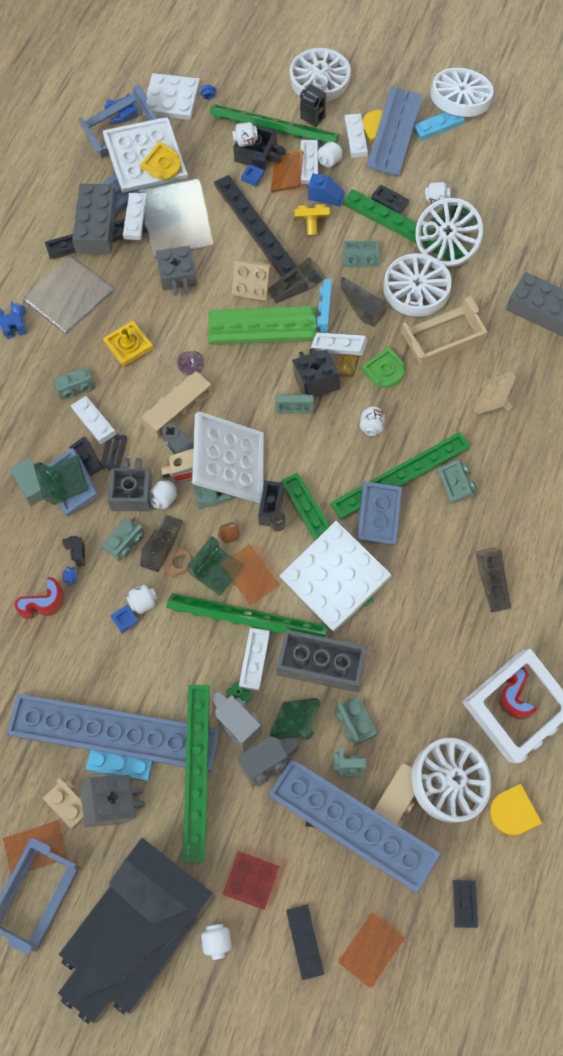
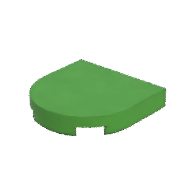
[361,347,405,388]

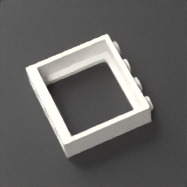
[462,648,563,763]

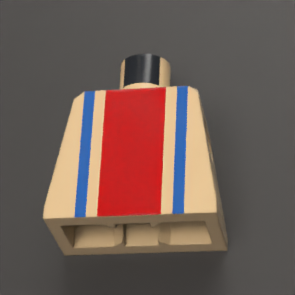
[161,448,194,484]

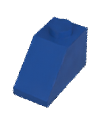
[308,173,345,207]

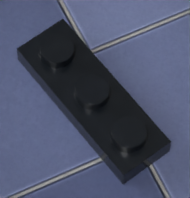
[286,905,324,981]

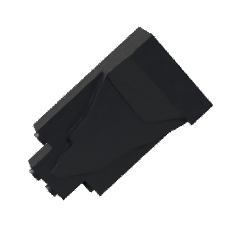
[58,838,216,1024]

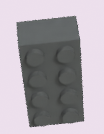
[72,184,117,254]
[506,272,563,337]
[276,630,367,693]

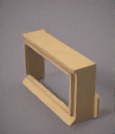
[401,296,487,367]

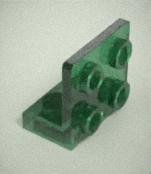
[34,455,88,505]
[187,536,244,596]

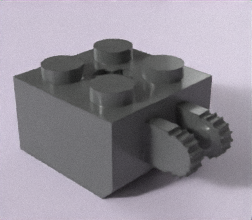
[156,245,197,296]
[108,458,152,511]
[237,736,298,787]
[79,775,145,828]

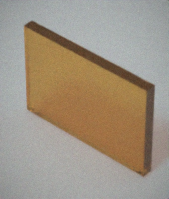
[271,150,304,193]
[221,544,279,605]
[3,820,68,874]
[338,913,404,989]

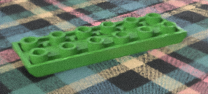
[208,306,316,344]

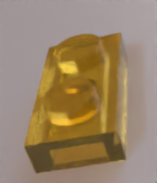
[336,354,360,377]

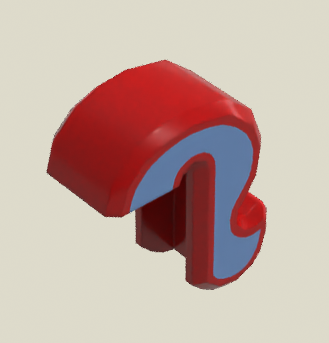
[14,577,64,619]
[499,666,537,720]

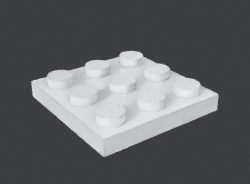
[143,73,200,120]

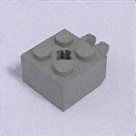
[211,692,262,752]

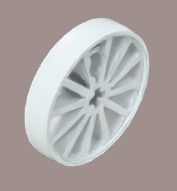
[290,48,351,102]
[430,68,493,117]
[415,198,483,267]
[383,253,451,317]
[411,738,491,823]

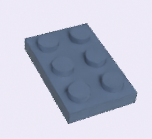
[42,448,99,516]
[356,481,402,545]

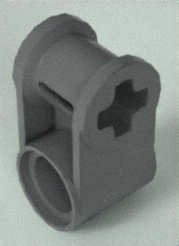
[162,423,194,454]

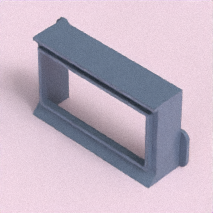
[79,84,157,158]
[0,838,80,954]

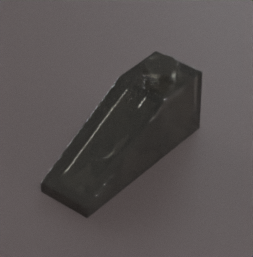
[268,257,326,304]
[340,277,387,327]
[140,515,183,572]
[475,547,511,612]

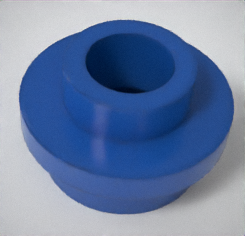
[200,84,216,100]
[62,566,77,586]

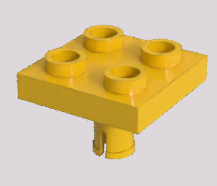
[293,204,330,235]
[103,321,153,367]

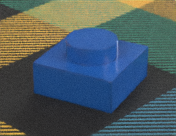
[241,164,264,187]
[110,605,139,634]

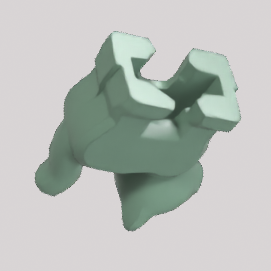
[193,484,232,509]

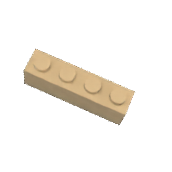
[141,371,213,440]
[374,763,414,827]

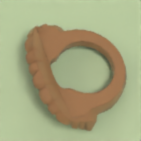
[164,547,193,578]

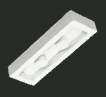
[344,113,368,158]
[301,140,318,184]
[123,193,147,240]
[311,333,368,355]
[71,396,116,444]
[239,628,270,692]

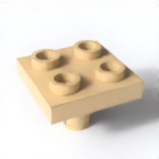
[231,259,271,301]
[474,372,516,414]

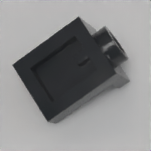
[62,536,85,567]

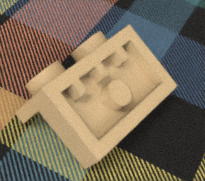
[43,778,84,830]

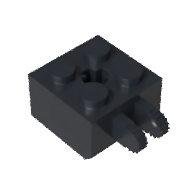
[233,125,286,170]
[292,348,341,397]

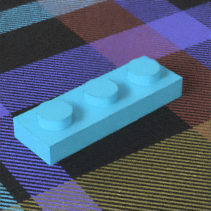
[413,112,465,141]
[317,279,332,333]
[86,750,153,782]

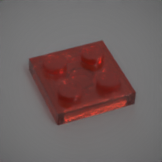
[223,851,280,911]

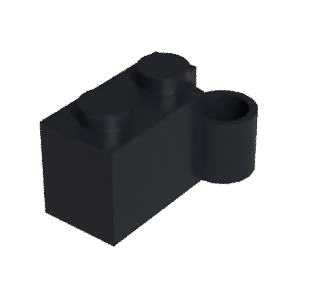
[300,84,326,127]
[258,480,286,532]

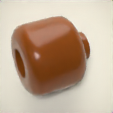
[218,522,240,543]

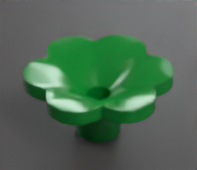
[226,682,252,705]

